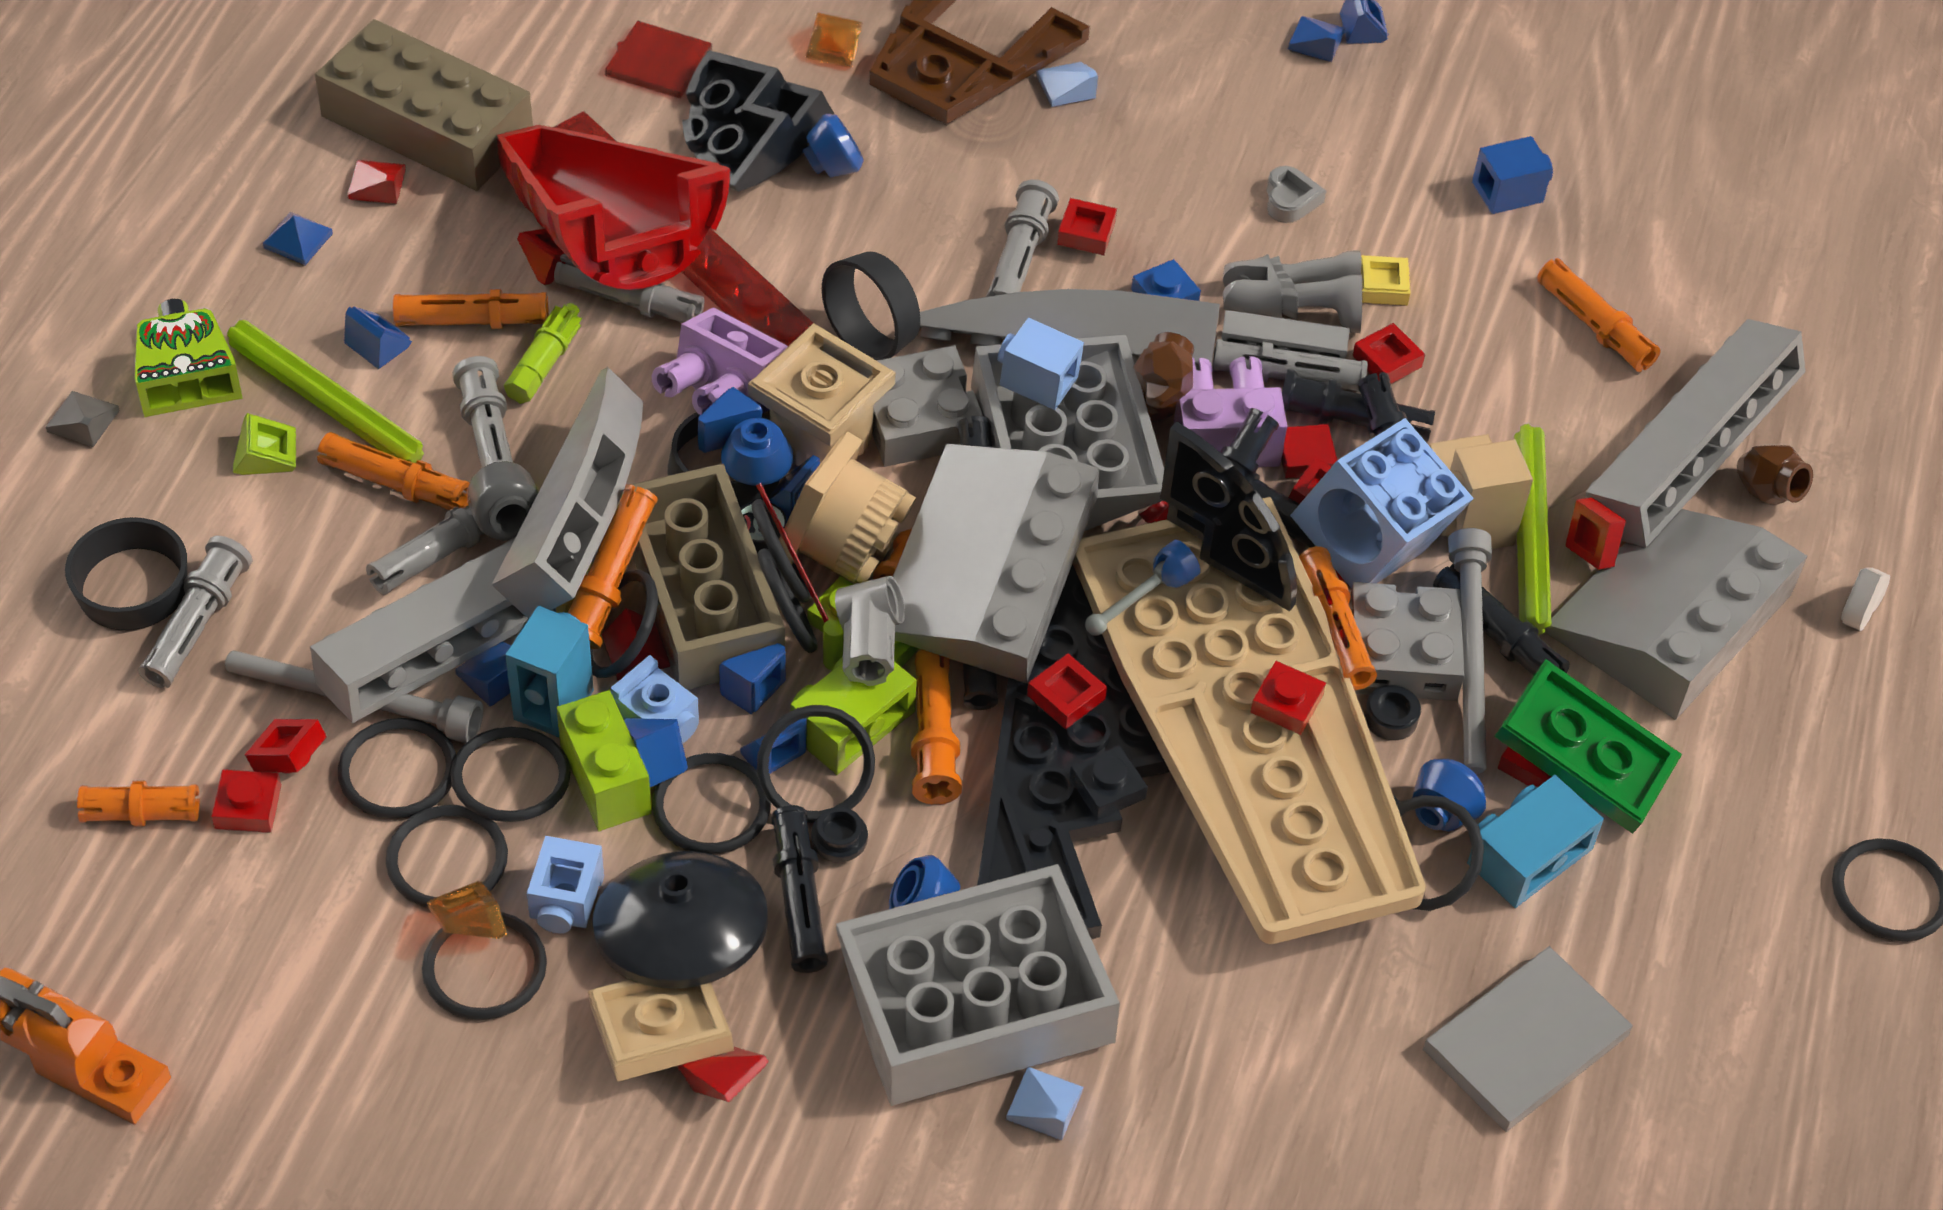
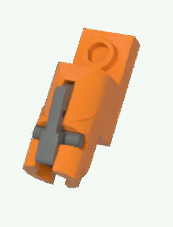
[0,967,171,1125]

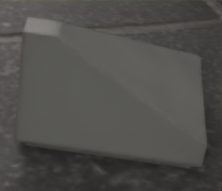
[46,391,120,447]

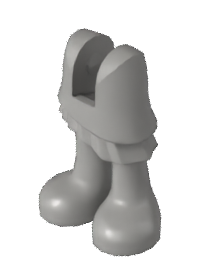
[1223,251,1362,333]

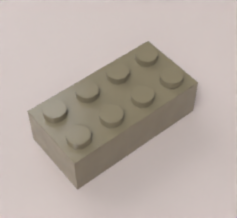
[315,19,533,191]
[621,464,785,690]

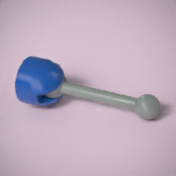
[1085,539,1201,636]

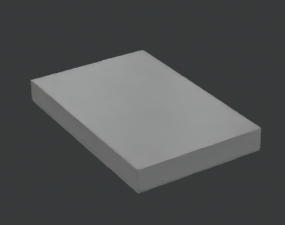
[1423,946,1633,1132]

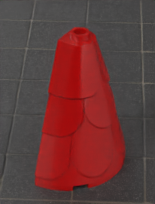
[497,124,730,290]

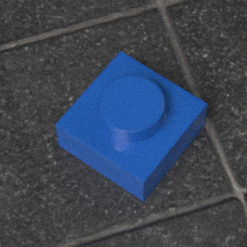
[1131,259,1201,301]

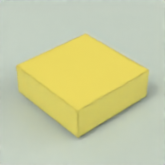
[1361,255,1410,306]

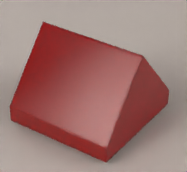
[601,608,670,681]

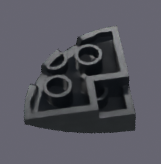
[682,50,835,192]
[1160,422,1297,612]

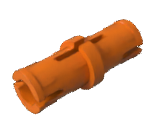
[77,781,200,826]

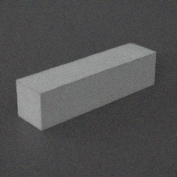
[1221,310,1350,359]

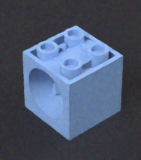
[1290,418,1474,589]

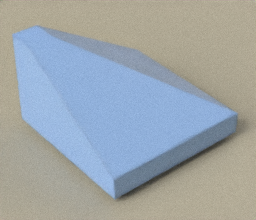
[1036,62,1098,107]
[1006,1067,1083,1140]

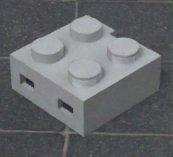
[872,345,983,467]
[1348,582,1465,701]

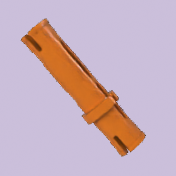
[1537,258,1661,372]
[393,289,549,329]
[317,432,470,510]
[1299,546,1377,690]

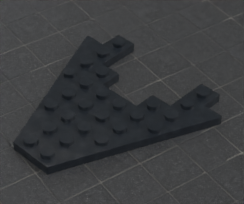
[977,564,1400,939]

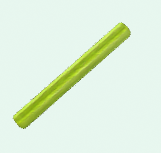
[227,320,424,463]
[1514,424,1552,635]

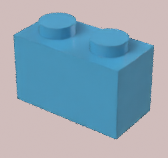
[505,605,594,738]
[1467,775,1604,909]

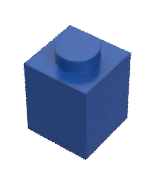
[1472,136,1553,214]

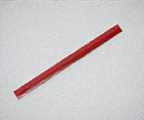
[756,483,829,623]

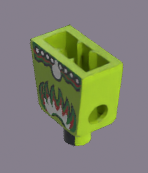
[135,299,243,417]

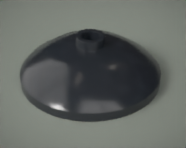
[593,851,768,989]

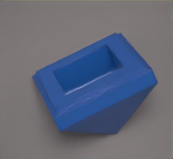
[263,212,333,265]

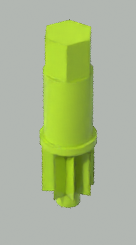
[503,303,583,404]

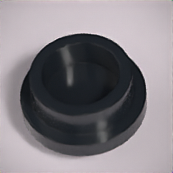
[811,807,868,862]

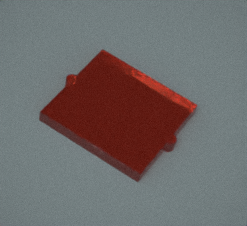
[605,20,712,99]

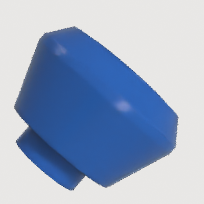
[803,114,864,177]
[721,418,793,486]
[1412,759,1486,831]
[889,855,960,909]

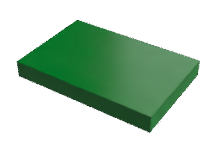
[1494,659,1682,834]

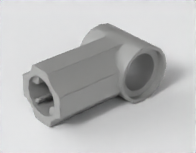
[835,576,905,686]

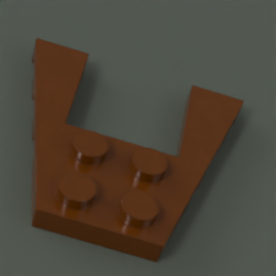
[869,0,1090,124]

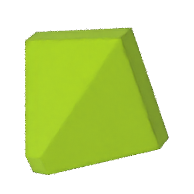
[233,413,296,475]

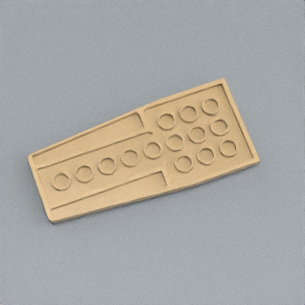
[1072,497,1426,944]

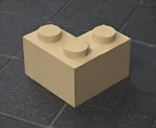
[1429,434,1533,549]

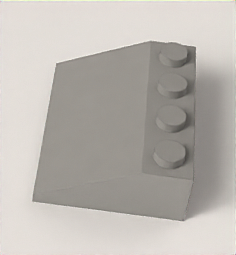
[971,335,1164,531]
[893,444,1099,683]
[1545,509,1807,720]
[836,864,1120,1106]

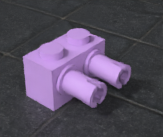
[652,307,788,415]
[1173,357,1287,467]

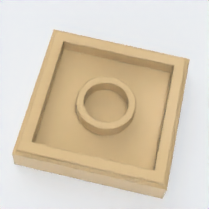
[588,980,734,1082]

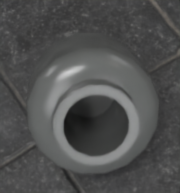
[467,461,539,541]

